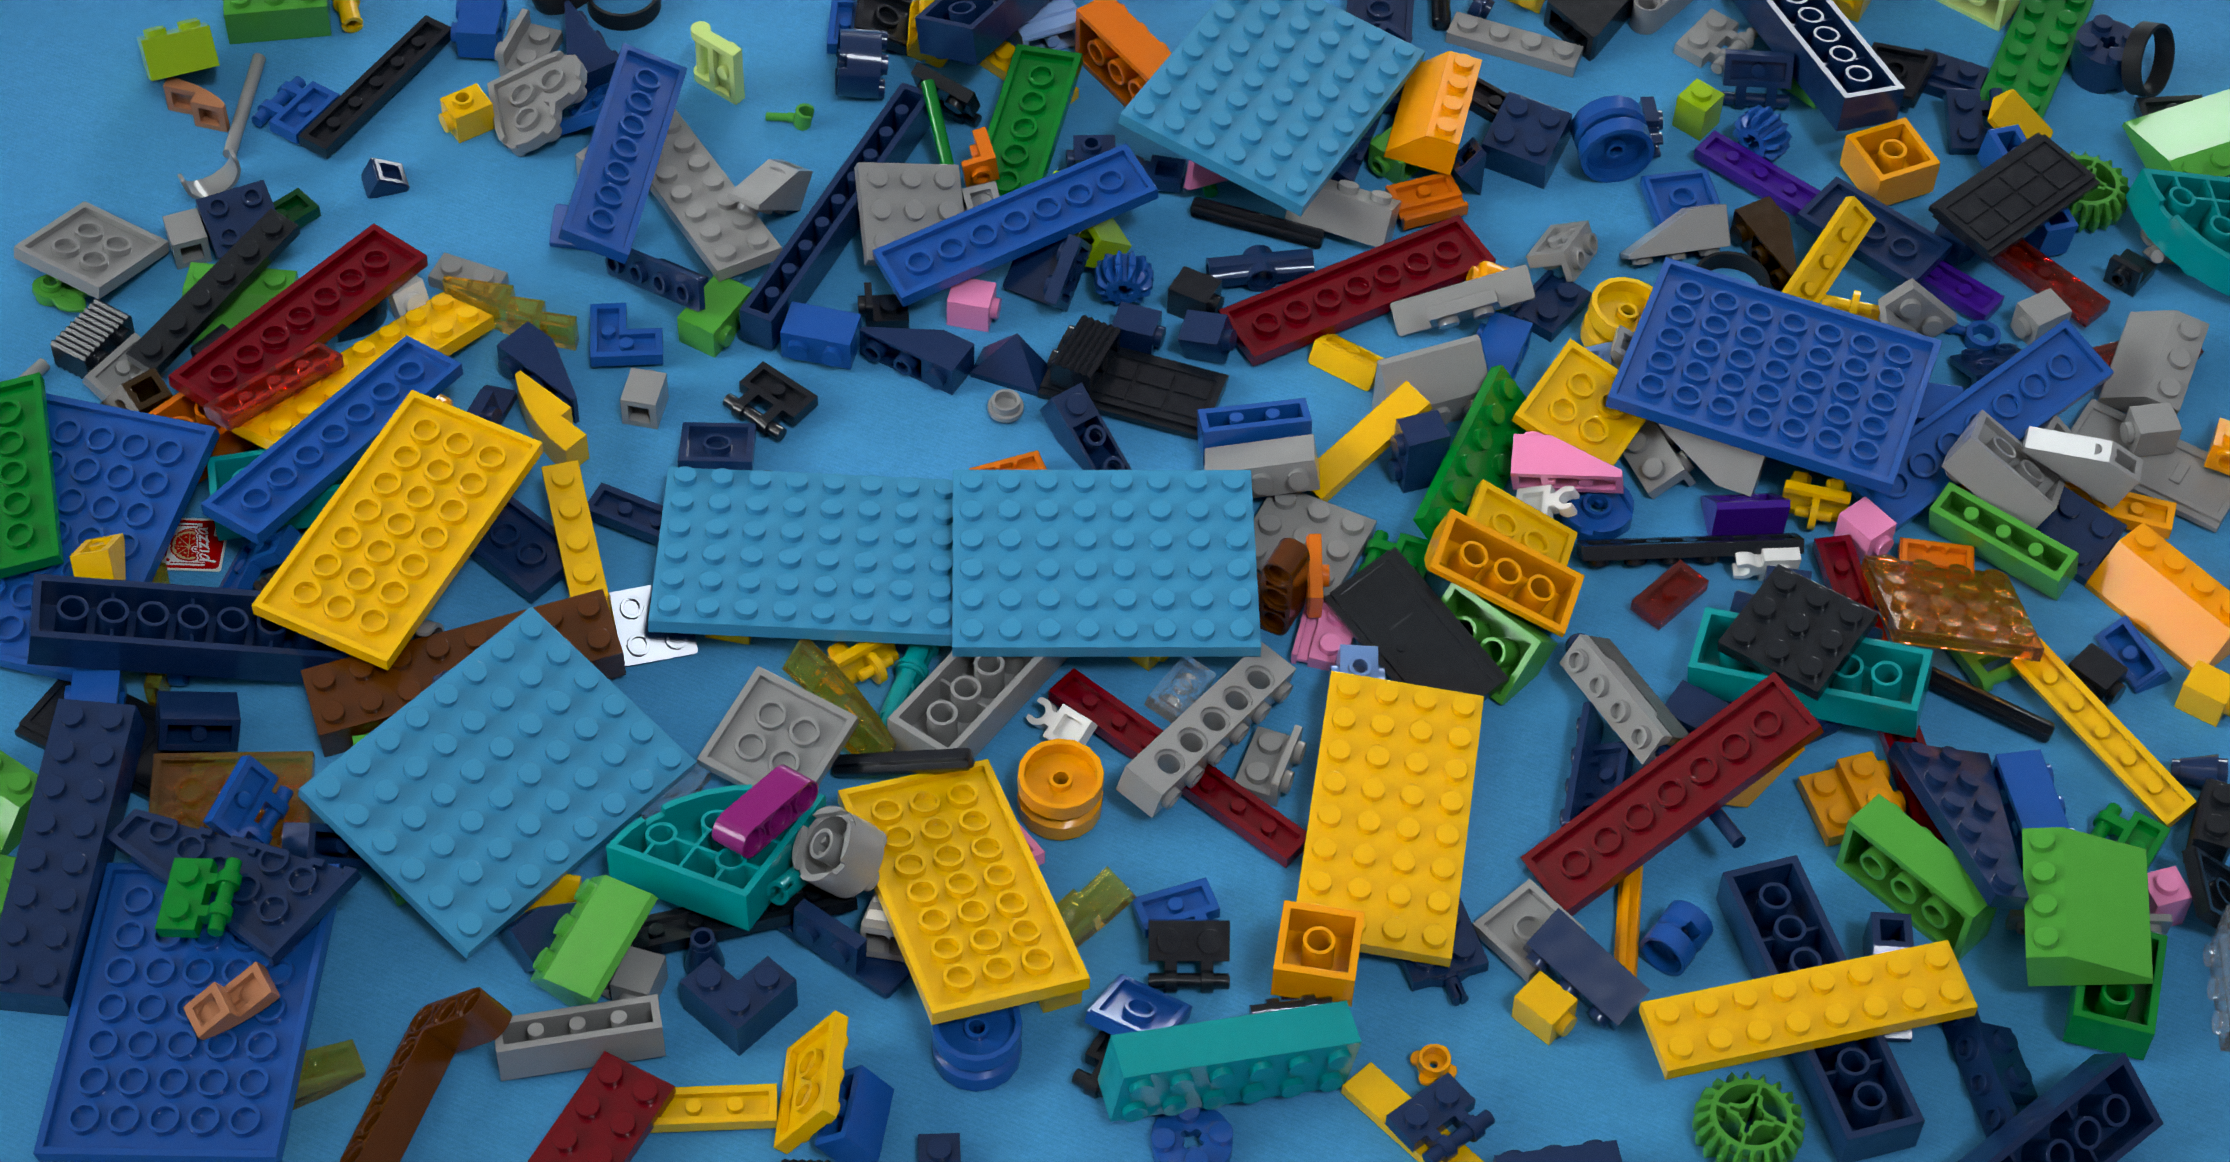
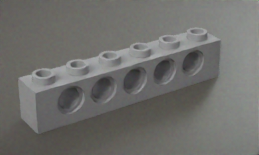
[1116,641,1296,818]

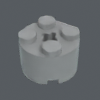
[792,805,887,898]

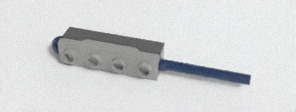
[1559,633,1746,848]

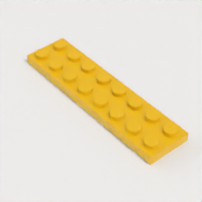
[229,292,495,450]
[1639,940,1978,1080]

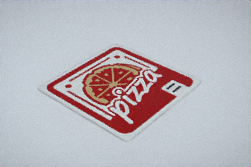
[158,518,227,572]

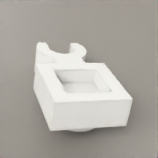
[1516,484,1580,518]
[1732,547,1801,581]
[1026,697,1098,745]

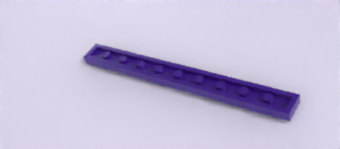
[1693,130,2005,321]

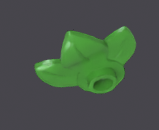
[32,274,90,312]

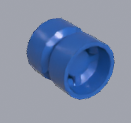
[1640,900,1714,976]

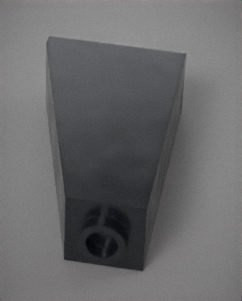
[1544,0,1633,61]

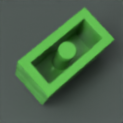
[677,276,753,358]

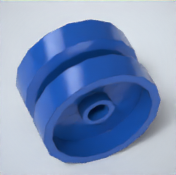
[1570,95,1655,183]
[932,1006,1023,1092]

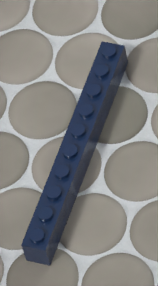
[739,82,931,350]

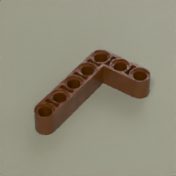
[1257,538,1310,635]
[340,987,512,1162]

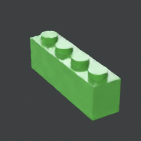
[1929,482,2079,601]

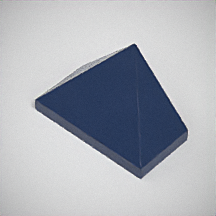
[1453,137,1487,195]
[971,333,1048,397]

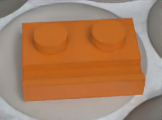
[1385,173,1469,230]

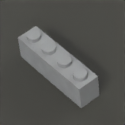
[495,994,666,1081]

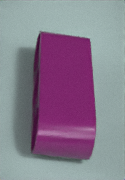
[712,764,819,858]

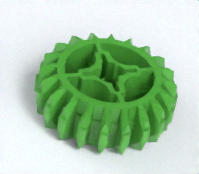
[2068,151,2130,233]
[1692,1071,1805,1162]

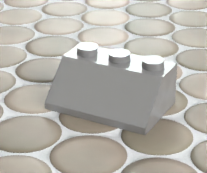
[2098,310,2210,415]
[1372,334,1488,425]
[1941,409,2066,529]

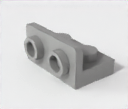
[495,8,563,76]
[1526,220,1598,282]
[1878,278,1957,338]
[1234,725,1307,807]

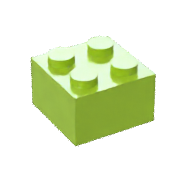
[137,18,220,81]

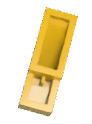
[515,371,589,466]

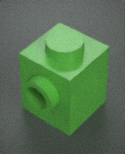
[1367,126,1421,184]

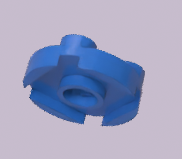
[1559,486,1634,540]
[1151,1107,1233,1162]

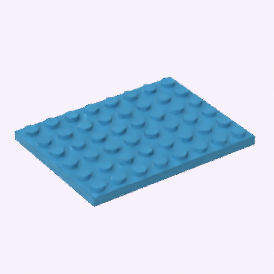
[1118,0,1425,217]
[648,466,953,646]
[952,470,1261,657]
[298,607,696,959]

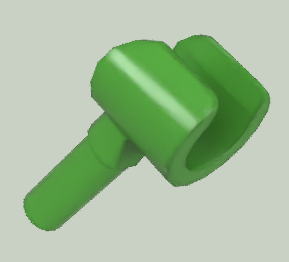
[765,103,814,131]

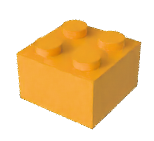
[1839,117,1940,206]
[1270,900,1365,1007]

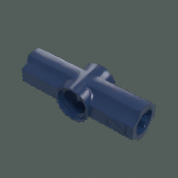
[1205,245,1315,292]

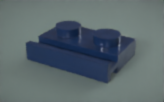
[1922,48,1989,100]
[1509,270,1592,343]

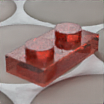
[1630,560,1709,631]

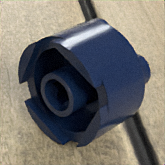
[2067,14,2133,94]
[835,28,888,99]

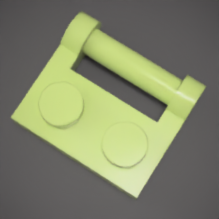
[690,21,745,105]

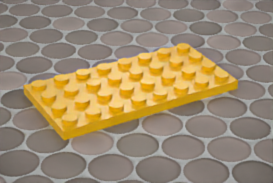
[252,390,544,671]
[1296,671,1484,967]
[838,759,1090,1025]

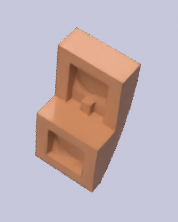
[163,77,230,133]
[183,961,281,1040]

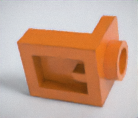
[961,127,1000,187]

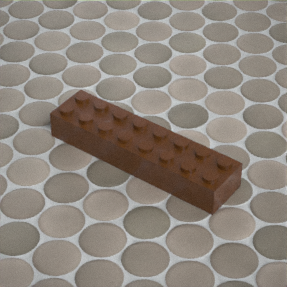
[301,589,626,757]

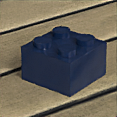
[1481,91,1572,189]

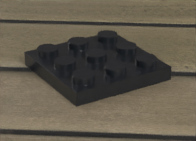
[1718,564,1878,701]

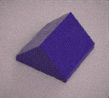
[1701,493,1790,536]

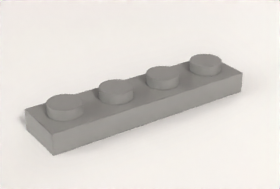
[1445,11,1584,78]

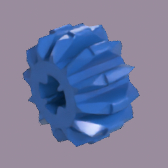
[1732,105,1792,163]
[1094,250,1154,306]

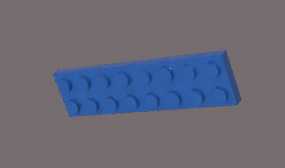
[558,43,688,264]
[872,143,1159,307]
[1845,318,2114,532]
[201,335,463,545]

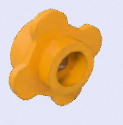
[1410,1044,1457,1086]

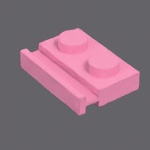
[1291,601,1354,671]

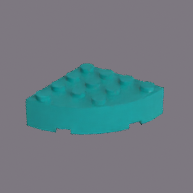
[2125,168,2230,296]
[606,784,826,931]

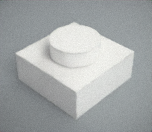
[387,275,430,319]

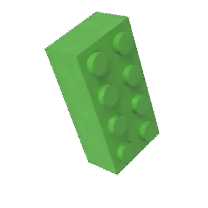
[1835,794,1997,961]

